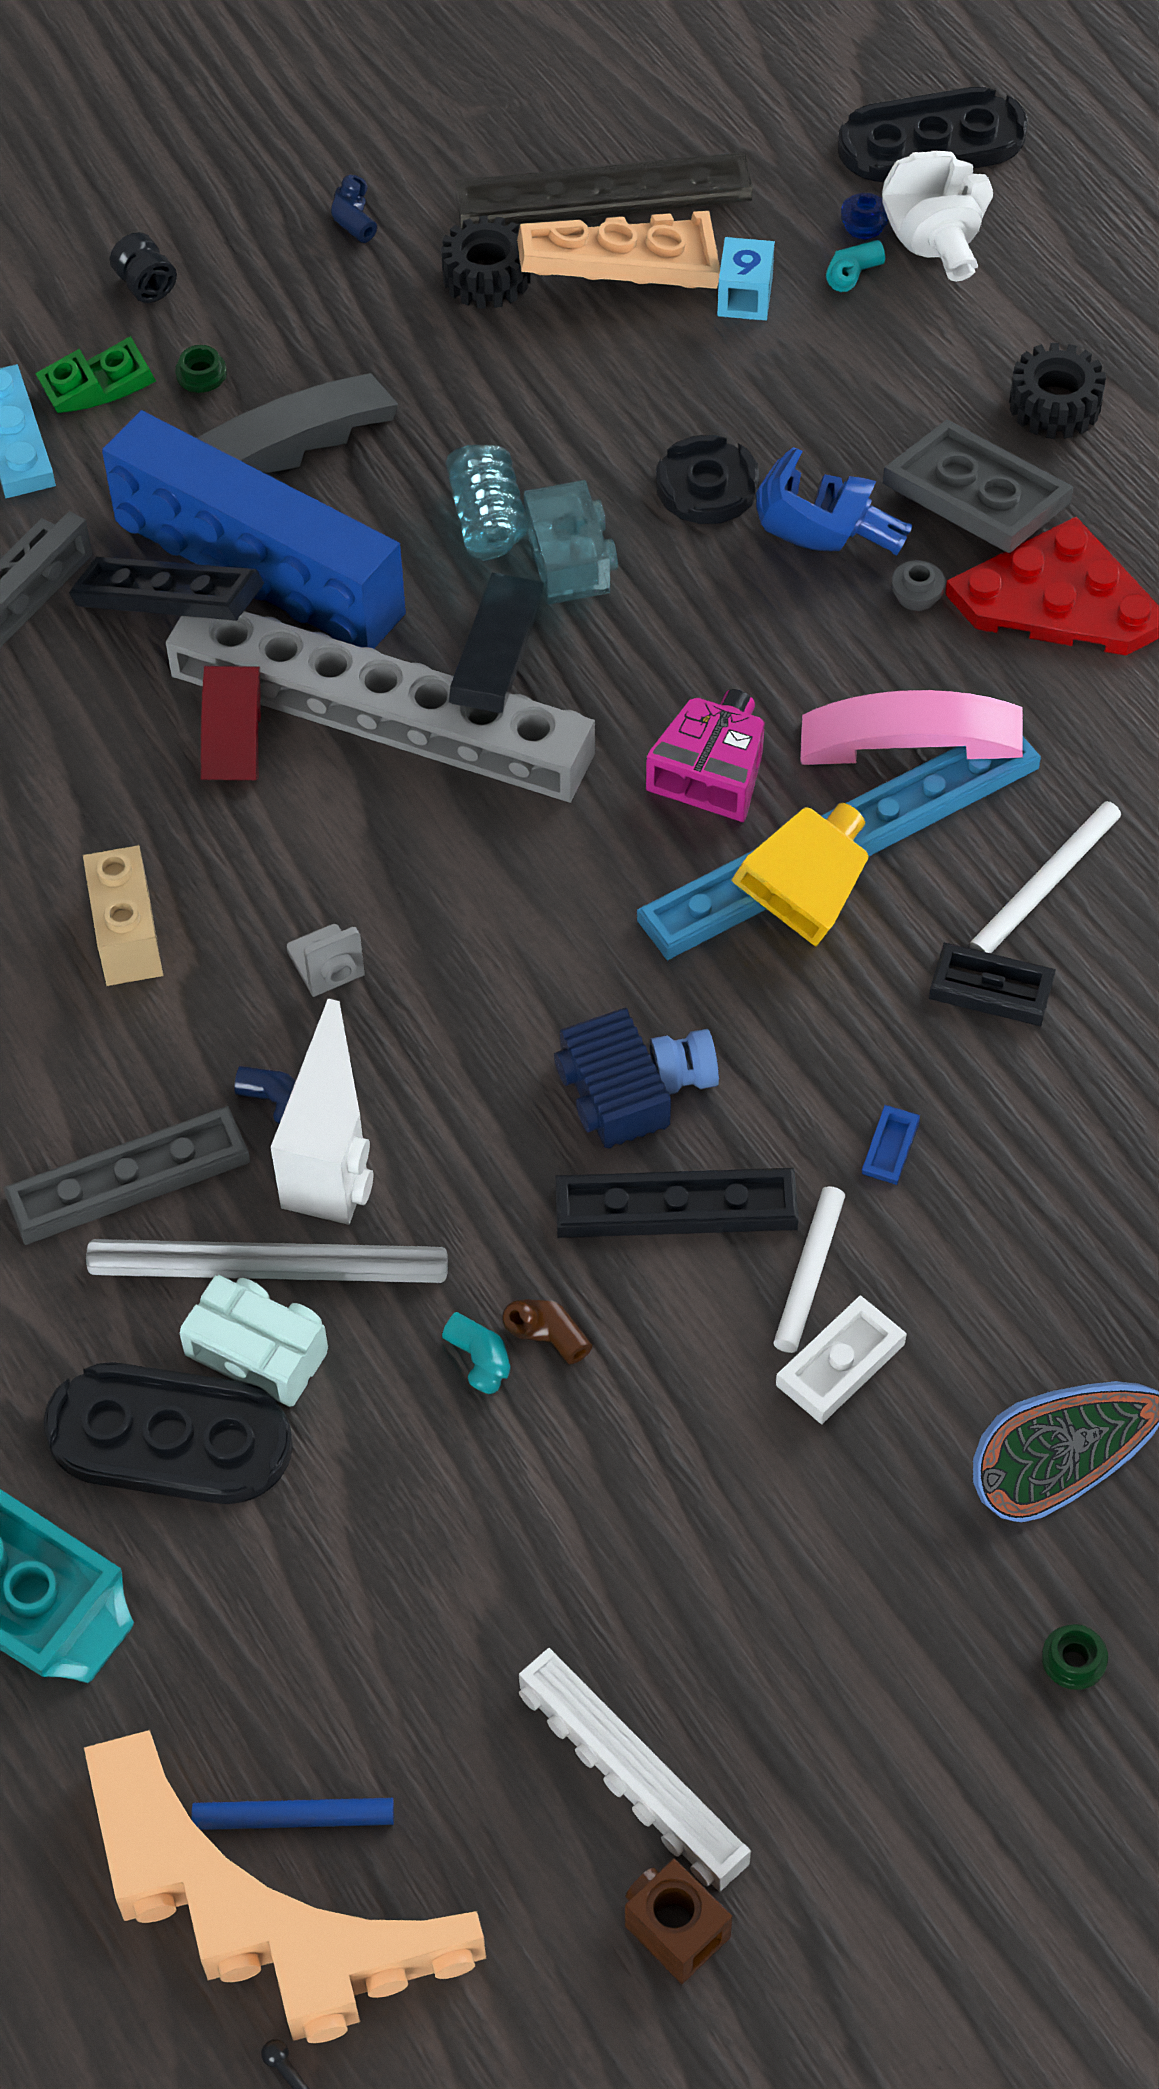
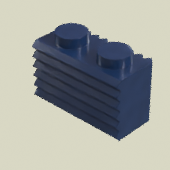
[554,1007,671,1149]

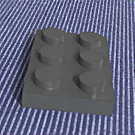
[882,419,1073,553]

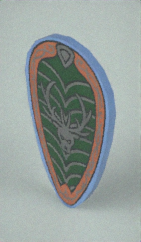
[973,1381,1159,1522]

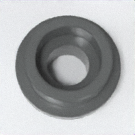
[891,560,945,611]

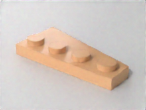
[517,211,720,289]

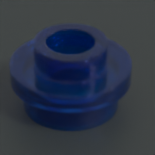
[841,193,889,239]

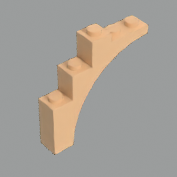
[84,1730,486,2043]

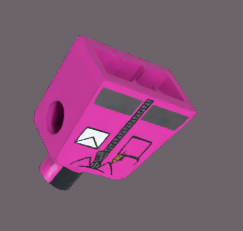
[646,689,765,823]

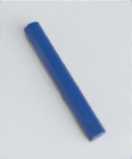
[192,1798,394,1830]

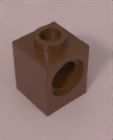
[625,1858,733,1984]

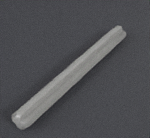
[86,1239,448,1283]

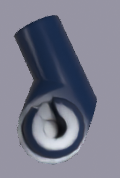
[331,175,377,243]

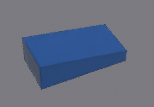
[862,1105,920,1185]

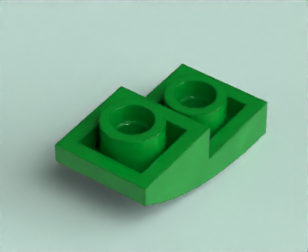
[35,336,156,413]

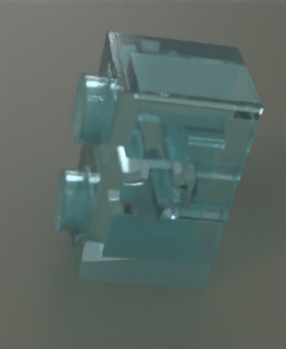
[524,480,618,605]

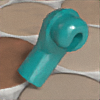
[826,240,885,292]
[442,1312,511,1394]

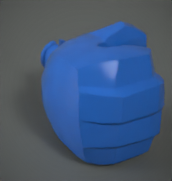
[756,447,912,556]

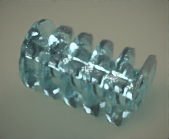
[446,445,529,561]

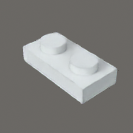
[776,1295,907,1424]

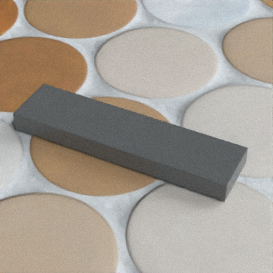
[3,1106,250,1245]

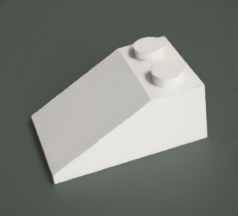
[271,999,373,1225]

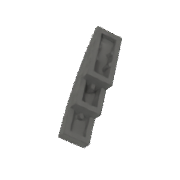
[197,373,398,473]

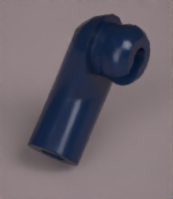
[234,1066,296,1123]

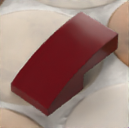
[201,665,261,780]

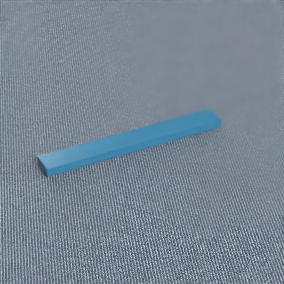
[637,737,1041,961]

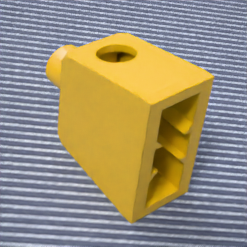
[731,803,869,947]

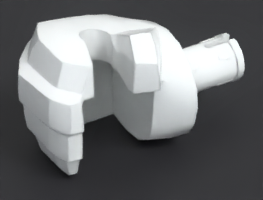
[882,151,993,282]

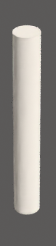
[774,1186,845,1353]

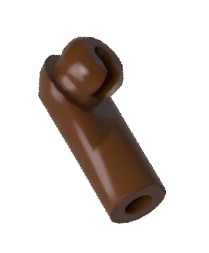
[502,1299,592,1364]

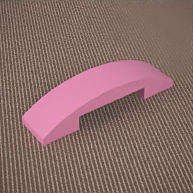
[800,690,1023,765]

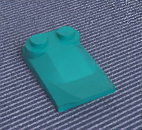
[0,1489,134,1683]

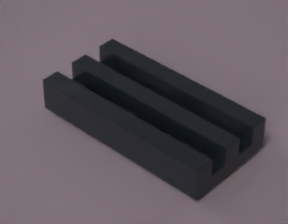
[929,942,1056,1026]

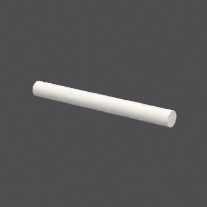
[968,801,1121,953]

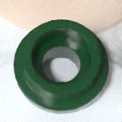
[175,345,227,393]
[1042,1624,1108,1690]

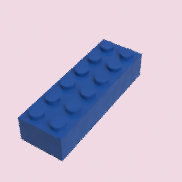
[102,410,406,649]

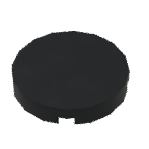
[656,435,759,524]

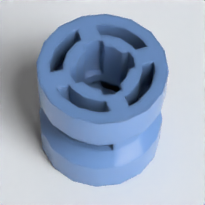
[649,1029,719,1095]

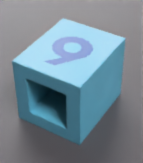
[717,237,775,321]

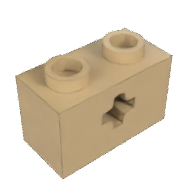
[83,845,163,986]

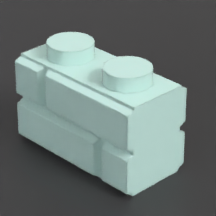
[180,1275,328,1407]

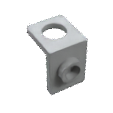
[287,924,365,997]

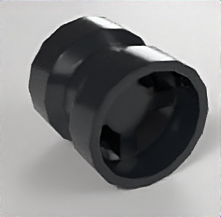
[109,232,177,303]

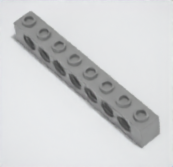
[166,611,595,803]

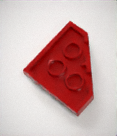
[945,516,1159,656]

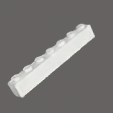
[519,1648,751,1892]

